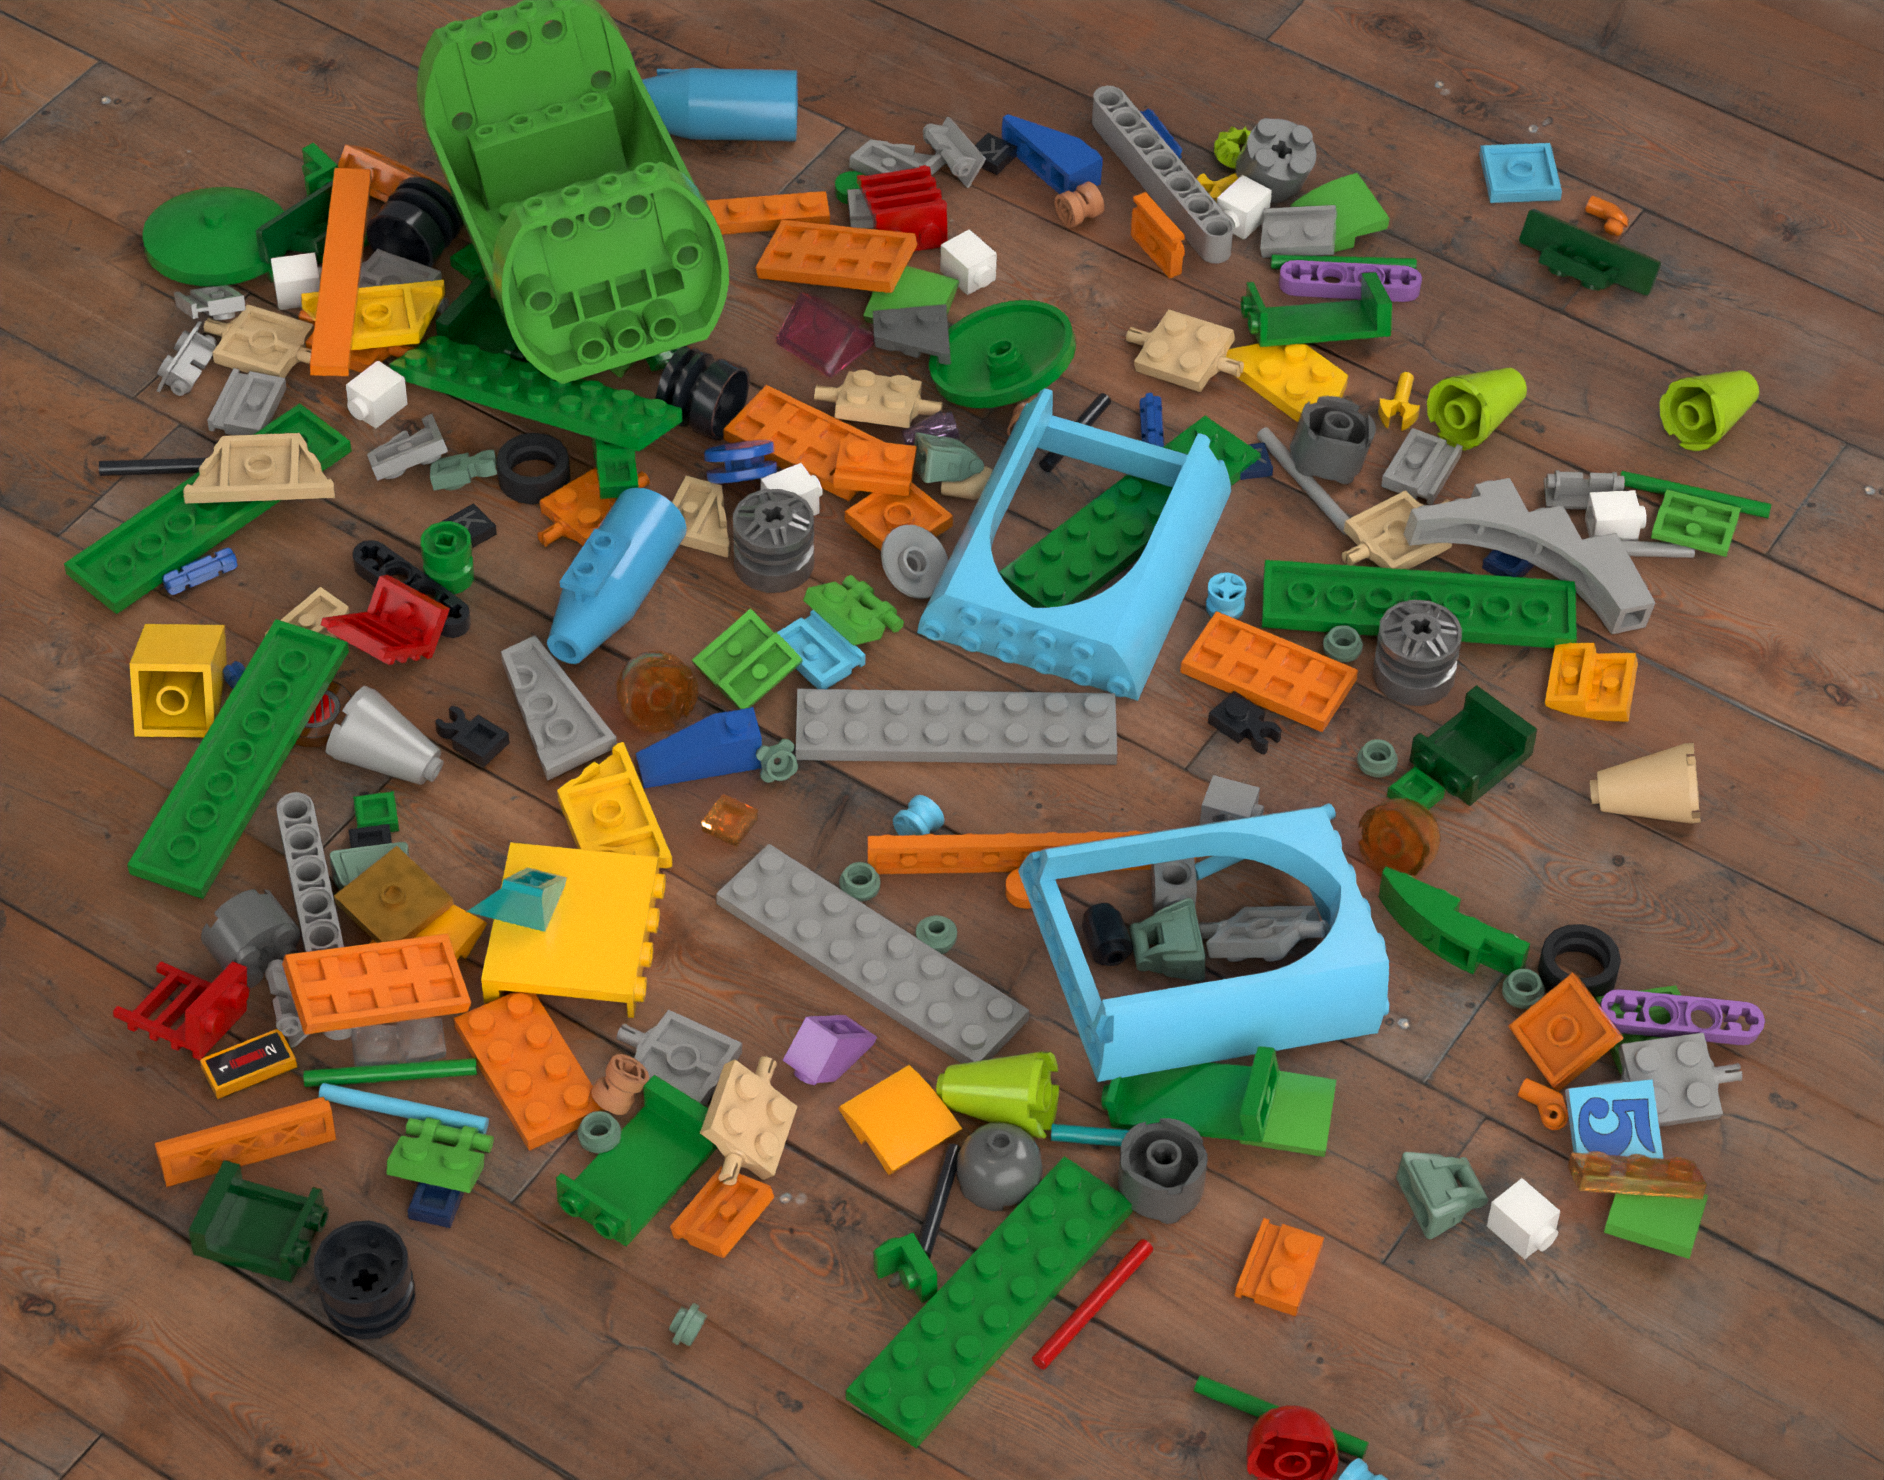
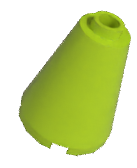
[1427,368,1527,450]
[1660,370,1759,451]
[936,1051,1059,1138]

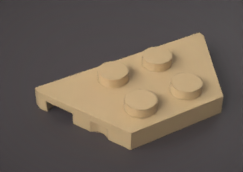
[184,433,335,504]

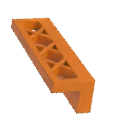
[338,144,452,203]
[154,1097,336,1187]

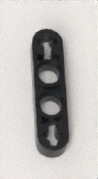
[352,540,471,638]

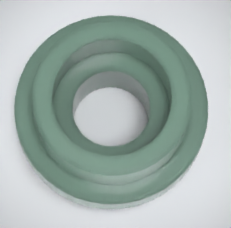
[1323,625,1363,662]
[1357,739,1398,777]
[839,862,880,902]
[916,915,957,954]
[1502,969,1545,1009]
[578,1111,621,1153]
[669,1303,707,1347]

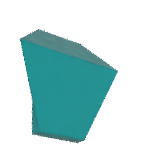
[466,867,567,932]

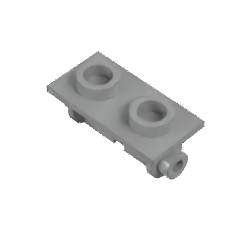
[922,117,986,188]
[157,321,217,396]
[1544,470,1625,509]
[265,959,310,1049]

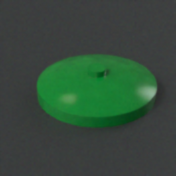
[142,187,287,286]
[929,300,1076,408]

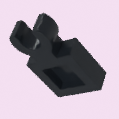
[1208,691,1282,755]
[435,706,510,768]

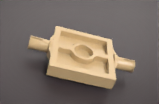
[204,304,314,378]
[1126,309,1244,392]
[814,370,943,428]
[1342,490,1452,570]
[700,1056,798,1185]

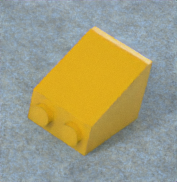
[129,624,227,737]

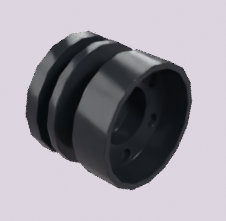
[366,177,464,268]
[655,345,750,441]
[314,1220,416,1340]

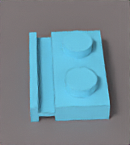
[777,610,865,689]

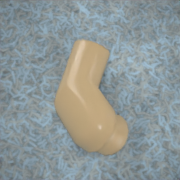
[941,466,993,500]

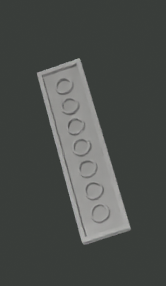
[796,689,1117,765]
[716,844,1029,1063]

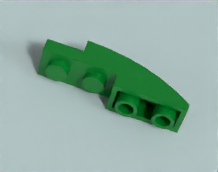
[591,437,639,499]
[1378,866,1530,976]

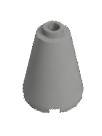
[326,686,444,785]

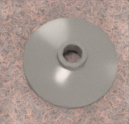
[881,525,948,599]

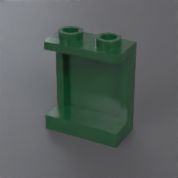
[435,276,529,363]
[1409,685,1537,806]
[188,1160,329,1283]

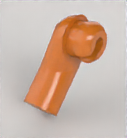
[1585,196,1629,237]

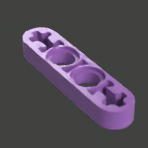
[1279,260,1422,302]
[1599,989,1765,1045]

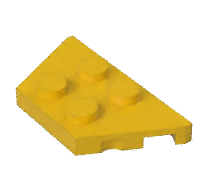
[301,280,445,350]
[1226,343,1348,422]
[557,742,672,868]

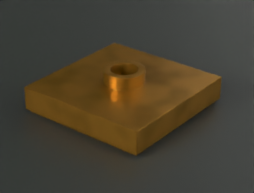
[334,846,453,943]

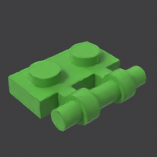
[803,575,904,646]
[386,1117,494,1193]

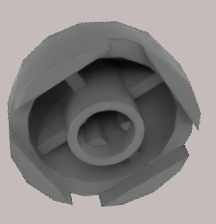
[956,1122,1043,1211]

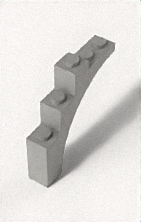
[1404,478,1655,634]

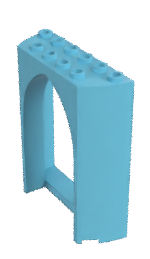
[917,388,1231,701]
[1018,806,1389,1082]

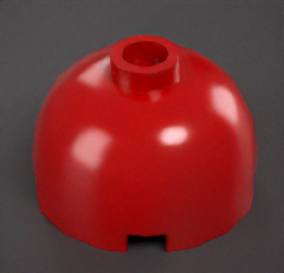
[1246,1405,1338,1480]

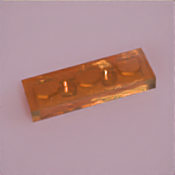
[1567,1151,1707,1199]

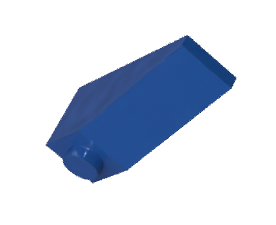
[1002,114,1103,194]
[636,707,762,789]

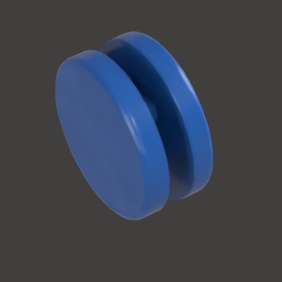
[704,440,777,483]

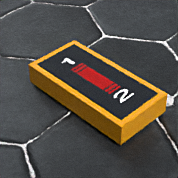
[200,1029,297,1099]

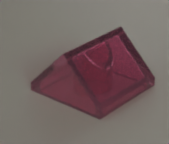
[776,292,875,378]

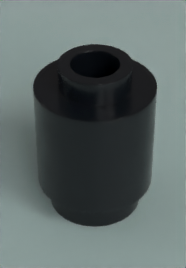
[1082,903,1133,966]

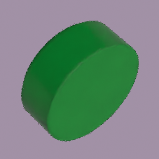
[835,171,866,204]

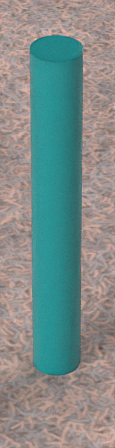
[1051,1124,1129,1147]

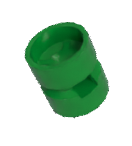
[420,521,474,595]

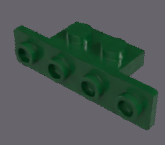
[256,180,333,264]
[1519,209,1661,295]

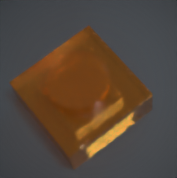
[702,794,758,847]

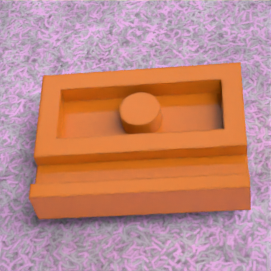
[1131,192,1185,279]
[833,438,917,496]
[670,1166,775,1259]
[1235,1218,1324,1316]

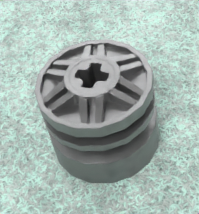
[733,489,814,593]
[1373,600,1462,706]

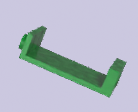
[1240,272,1392,347]
[1102,1046,1280,1143]
[556,1075,718,1247]

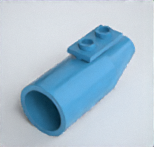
[642,68,798,141]
[547,488,687,664]

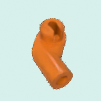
[1518,1078,1569,1130]

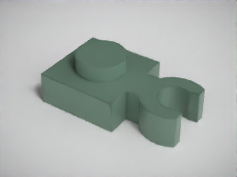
[430,450,497,491]

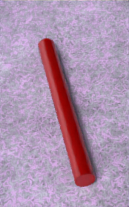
[1032,1239,1154,1370]

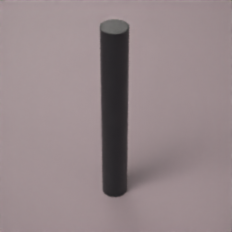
[1039,393,1111,472]
[99,457,208,476]
[918,1143,961,1259]

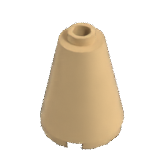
[1590,743,1701,824]

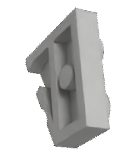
[849,139,946,176]
[367,414,448,481]

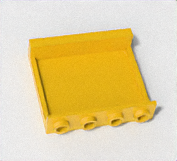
[481,842,666,1018]

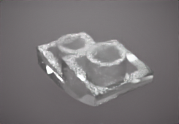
[351,1017,446,1067]

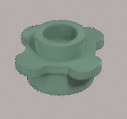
[756,739,798,783]

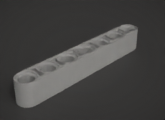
[1092,86,1233,263]
[276,792,358,1040]

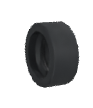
[496,433,570,505]
[1538,924,1621,999]

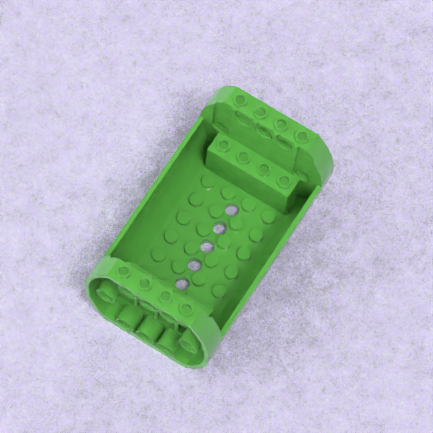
[417,0,729,384]

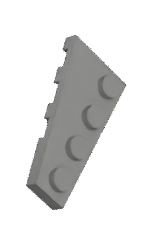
[501,636,617,781]

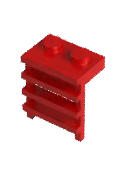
[856,165,948,252]
[320,575,450,665]
[113,961,250,1061]

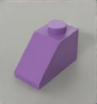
[783,1015,877,1085]

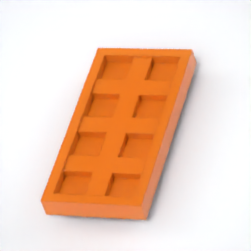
[755,220,917,293]
[723,385,886,501]
[1180,611,1358,732]
[282,934,471,1035]
[454,992,606,1151]

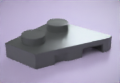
[873,304,951,365]

